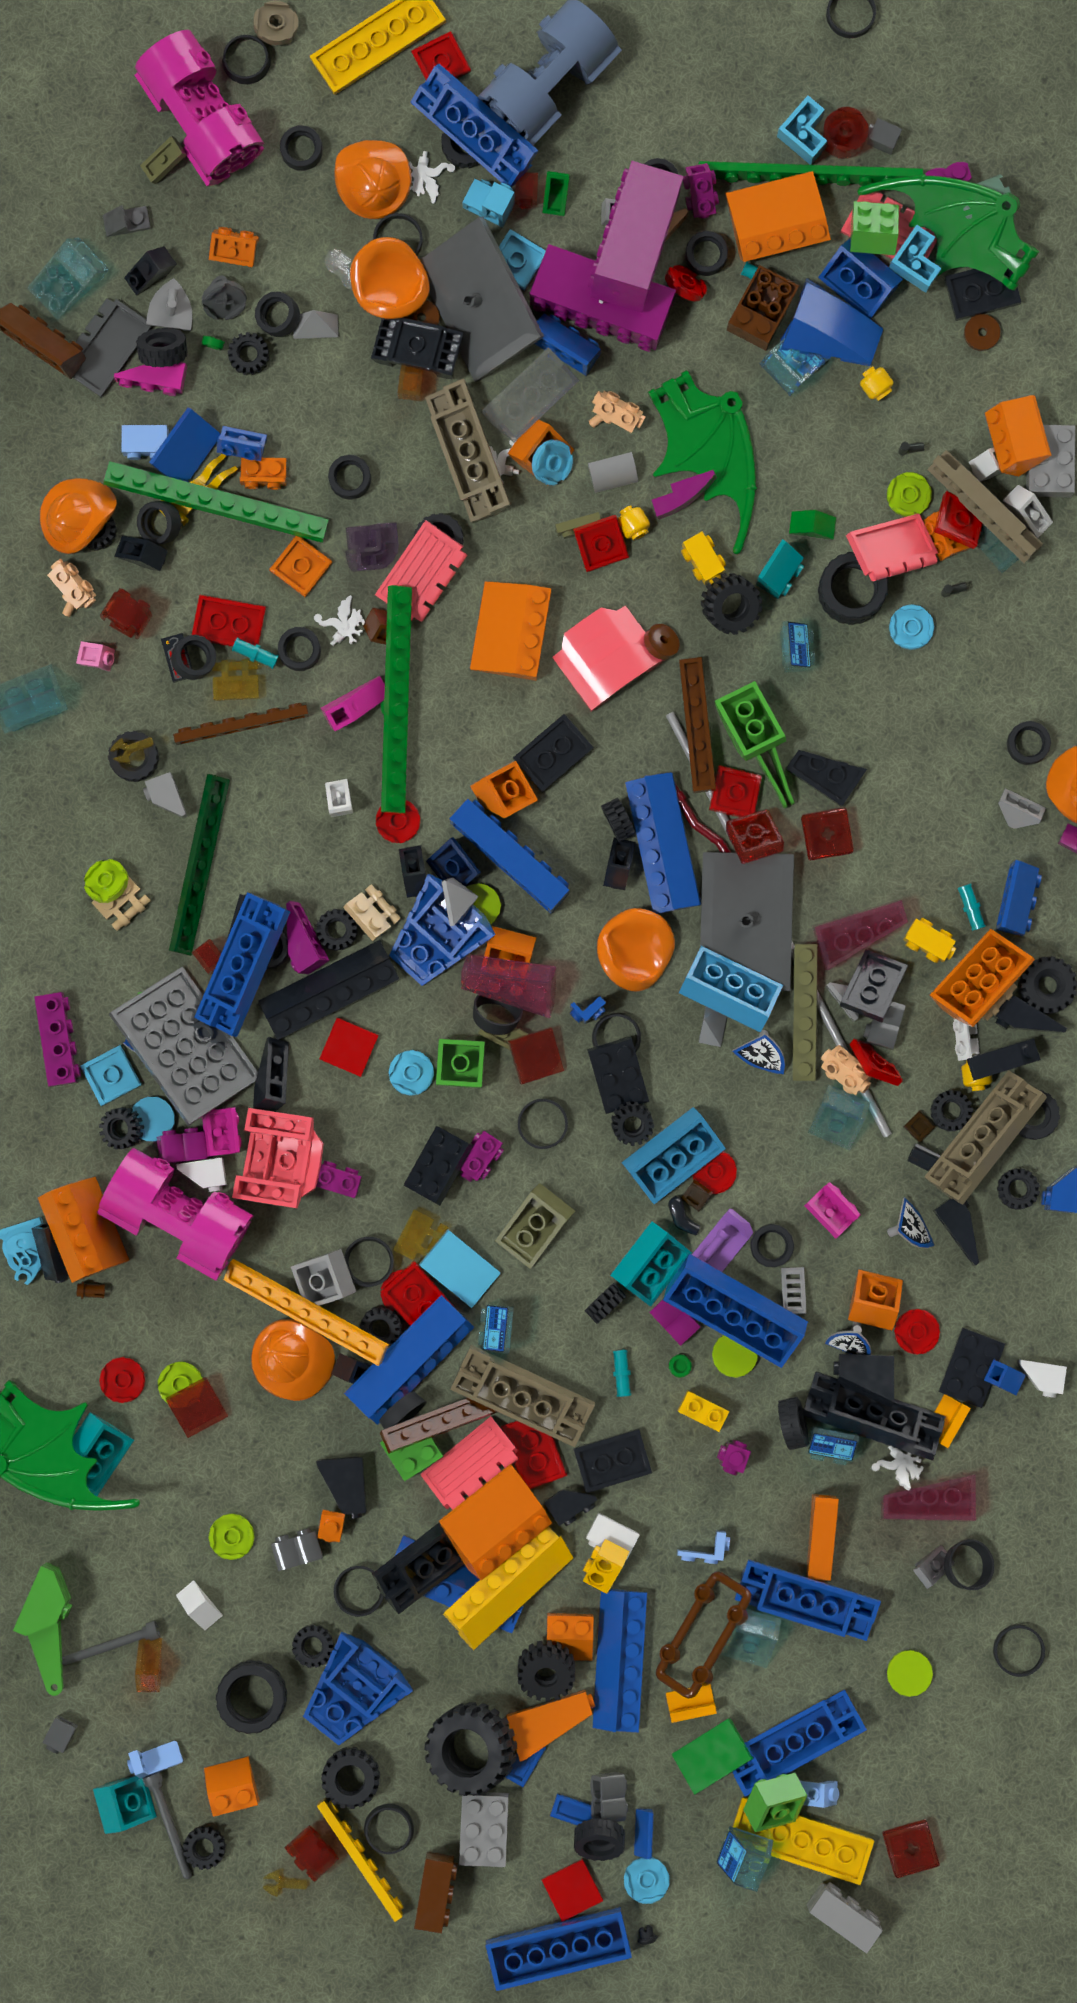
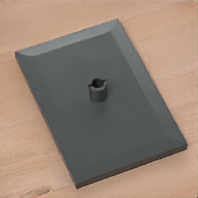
[420,217,544,382]
[700,852,794,991]
[109,966,258,1126]

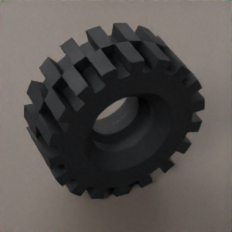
[1018,956,1077,1014]
[517,1640,575,1702]

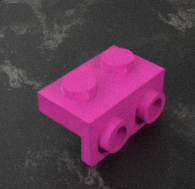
[202,1107,242,1156]
[804,1182,861,1239]

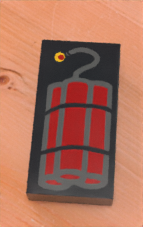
[161,633,193,683]

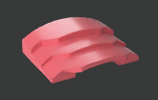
[552,606,665,712]
[232,1108,324,1208]

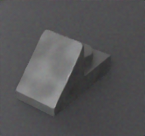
[103,205,151,237]
[913,1545,955,1589]

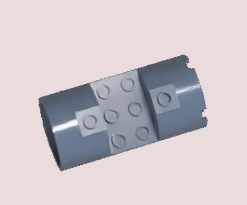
[478,0,622,145]

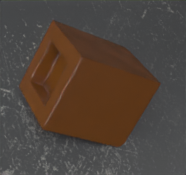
[363,607,387,645]

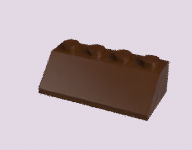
[0,303,86,380]

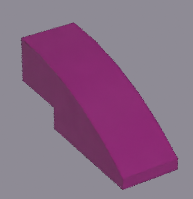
[652,470,717,520]

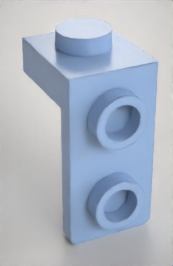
[677,1531,730,1564]
[127,1741,183,1779]
[799,1780,839,1808]

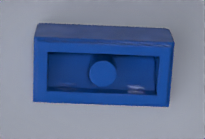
[634,1809,653,1859]

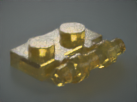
[212,659,259,701]
[393,1210,448,1261]

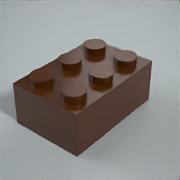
[414,1852,458,1934]

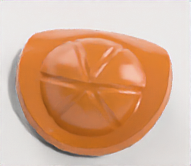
[334,140,412,219]
[350,237,429,319]
[40,478,117,554]
[1046,746,1077,823]
[597,908,675,992]
[251,1319,335,1401]

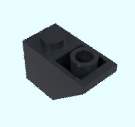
[124,246,177,296]
[544,1489,597,1526]

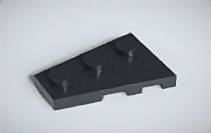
[785,750,867,807]

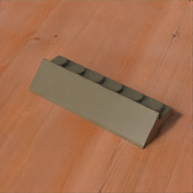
[425,379,511,523]
[927,450,1044,563]
[925,1070,1047,1205]
[450,1345,595,1447]

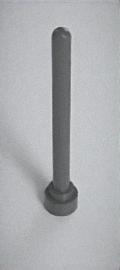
[62,1620,161,1666]
[143,1772,192,1879]

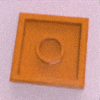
[269,536,333,597]

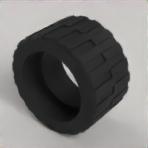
[818,552,888,625]
[216,1660,287,1734]

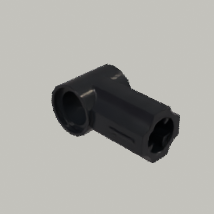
[907,1143,941,1172]

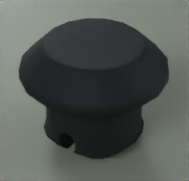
[638,1926,658,1945]

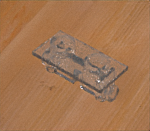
[324,248,352,290]

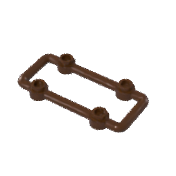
[656,1571,751,1699]

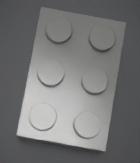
[1026,425,1075,498]
[459,1792,509,1867]
[806,1882,883,1954]

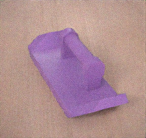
[692,1209,753,1272]

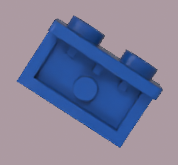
[217,426,267,461]
[570,996,606,1024]

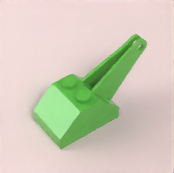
[715,681,795,809]
[13,1562,73,1696]

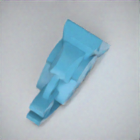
[0,1217,43,1285]

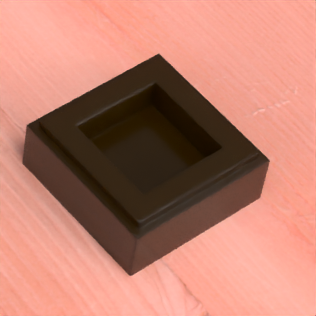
[903,1111,935,1143]
[681,1179,713,1212]

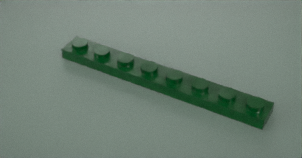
[169,774,230,956]

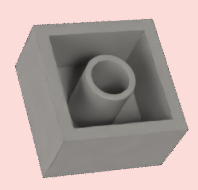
[291,1249,356,1306]

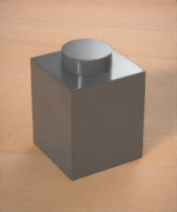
[865,118,902,155]
[42,1715,78,1754]

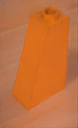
[806,1494,839,1583]
[506,1690,595,1762]

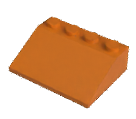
[726,171,831,262]
[470,581,551,681]
[930,929,1035,1027]
[38,1176,130,1283]
[439,1464,552,1580]

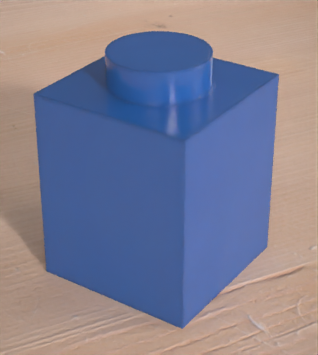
[984,1360,1026,1395]

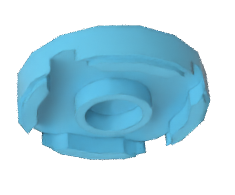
[532,440,573,485]
[889,604,934,650]
[389,1050,434,1096]
[132,1097,175,1142]
[624,1857,669,1904]

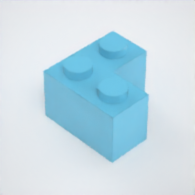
[777,96,827,165]
[462,179,515,228]
[889,225,941,293]

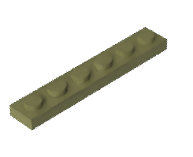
[793,944,818,1081]

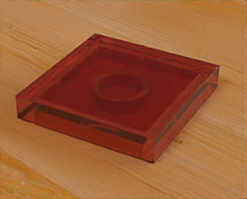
[508,1027,564,1084]
[166,1377,228,1438]

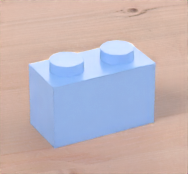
[122,425,169,460]

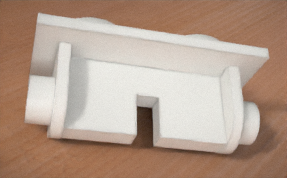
[953,1019,980,1061]

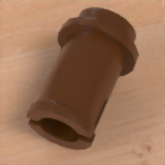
[77,1281,105,1299]

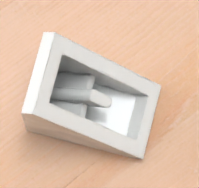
[325,779,353,817]
[176,1580,223,1630]

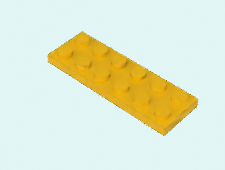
[310,0,446,95]
[731,1796,874,1885]

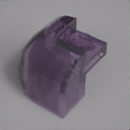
[345,522,399,572]

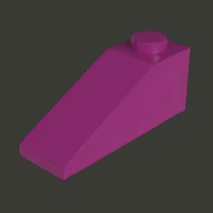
[286,901,330,975]

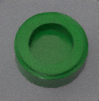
[201,335,225,351]
[669,1354,692,1378]

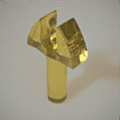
[110,737,154,763]
[263,1870,307,1897]

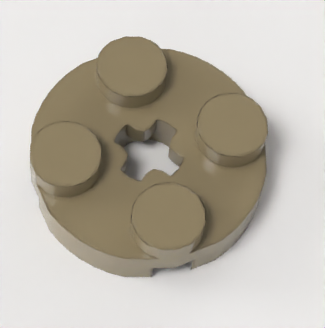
[253,0,298,45]

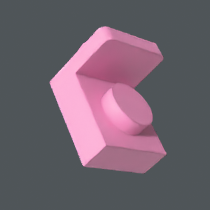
[76,641,115,671]

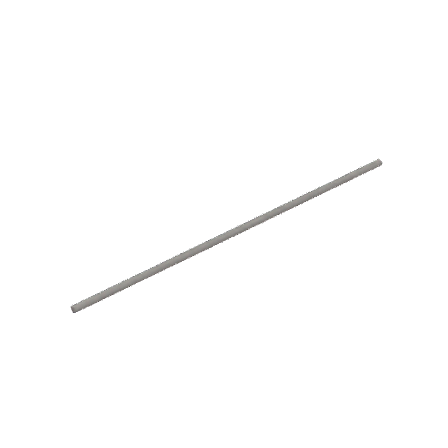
[666,712,892,1137]

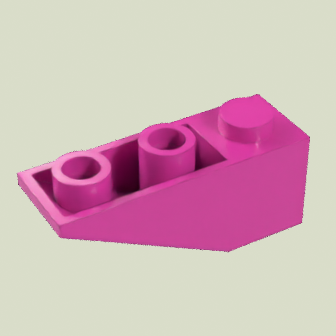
[114,362,187,396]
[321,675,385,731]

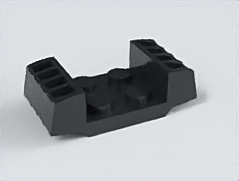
[371,318,464,380]

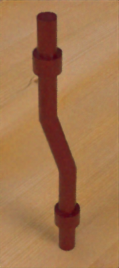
[675,784,731,853]

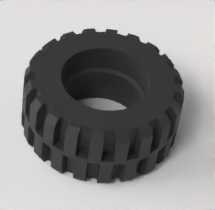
[424,1702,517,1796]

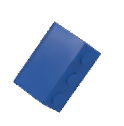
[818,238,903,319]
[534,314,601,376]
[996,860,1042,936]

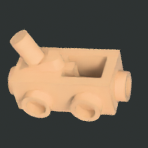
[589,391,646,433]
[47,559,96,617]
[821,1045,871,1096]

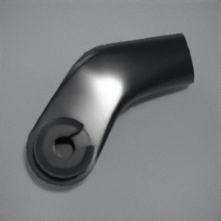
[668,1196,700,1236]

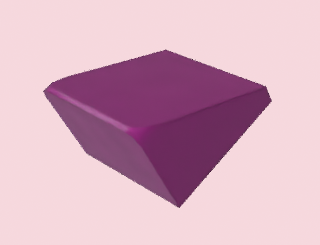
[1057,824,1077,853]

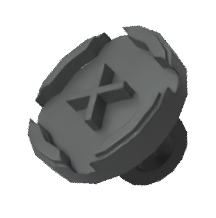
[202,275,247,320]

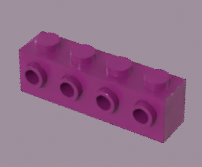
[34,992,81,1087]

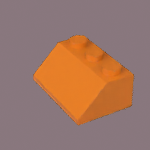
[985,395,1052,477]

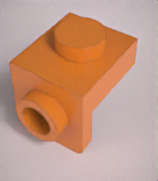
[317,1510,345,1542]

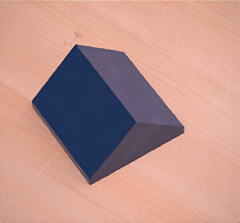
[426,837,481,887]

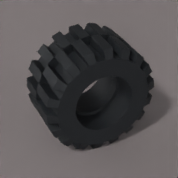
[701,573,763,635]
[321,1747,380,1809]

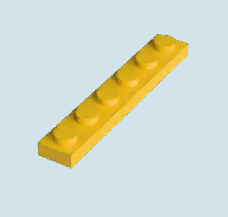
[317,1798,404,1922]

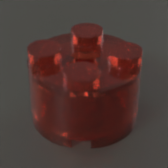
[822,107,869,159]
[100,588,153,640]
[284,1825,339,1882]

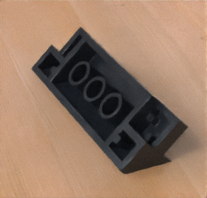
[258,940,400,1040]
[802,1372,946,1461]
[372,1523,464,1614]

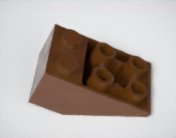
[727,265,799,351]

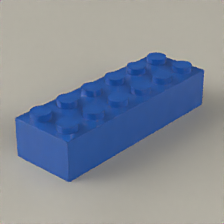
[449,799,570,914]
[663,1254,808,1368]
[485,1907,632,1991]

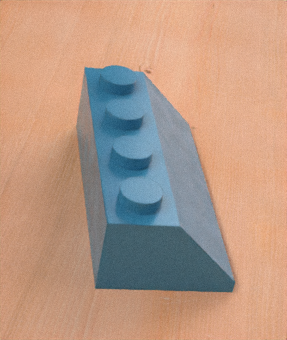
[679,946,783,1033]
[621,1107,726,1204]

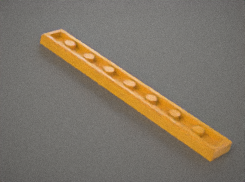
[223,1259,389,1366]

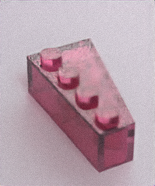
[812,899,908,971]
[461,954,556,1018]
[881,1474,976,1522]

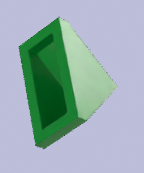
[542,171,570,216]
[789,510,836,540]

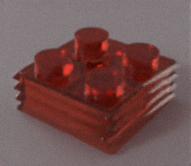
[801,808,854,861]
[726,809,784,864]
[882,1819,940,1878]

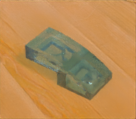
[977,525,1019,573]

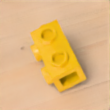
[681,531,726,585]
[903,918,956,963]

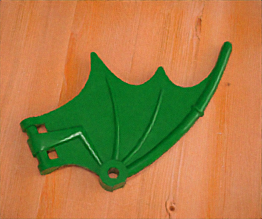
[857,174,1039,291]
[647,370,757,555]
[0,1380,140,1511]

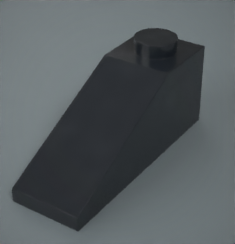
[993,995,1068,1033]
[253,1037,289,1112]
[967,1038,1041,1081]
[933,1198,979,1266]

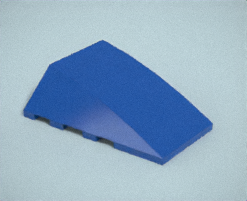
[781,278,883,366]
[389,874,496,986]
[303,1632,413,1746]

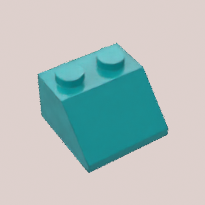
[756,539,804,599]
[93,1775,157,1834]

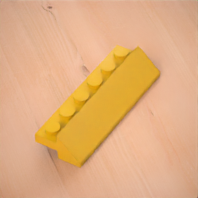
[443,1526,573,1651]

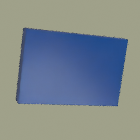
[149,408,221,482]

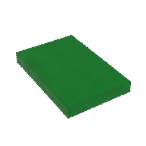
[672,1718,753,1795]

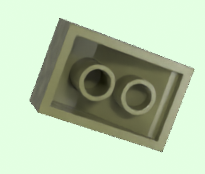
[495,1183,575,1269]

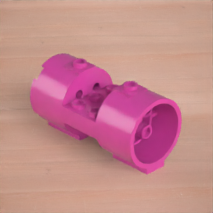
[135,30,265,186]
[97,1148,253,1281]

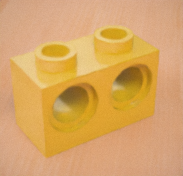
[677,1390,729,1432]
[583,1539,630,1594]

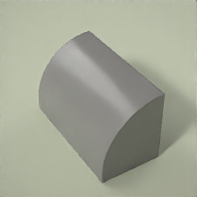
[588,452,638,493]

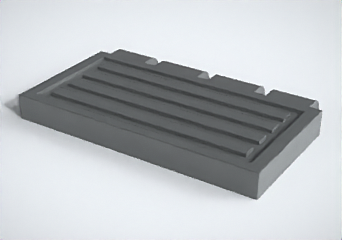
[72,298,153,398]

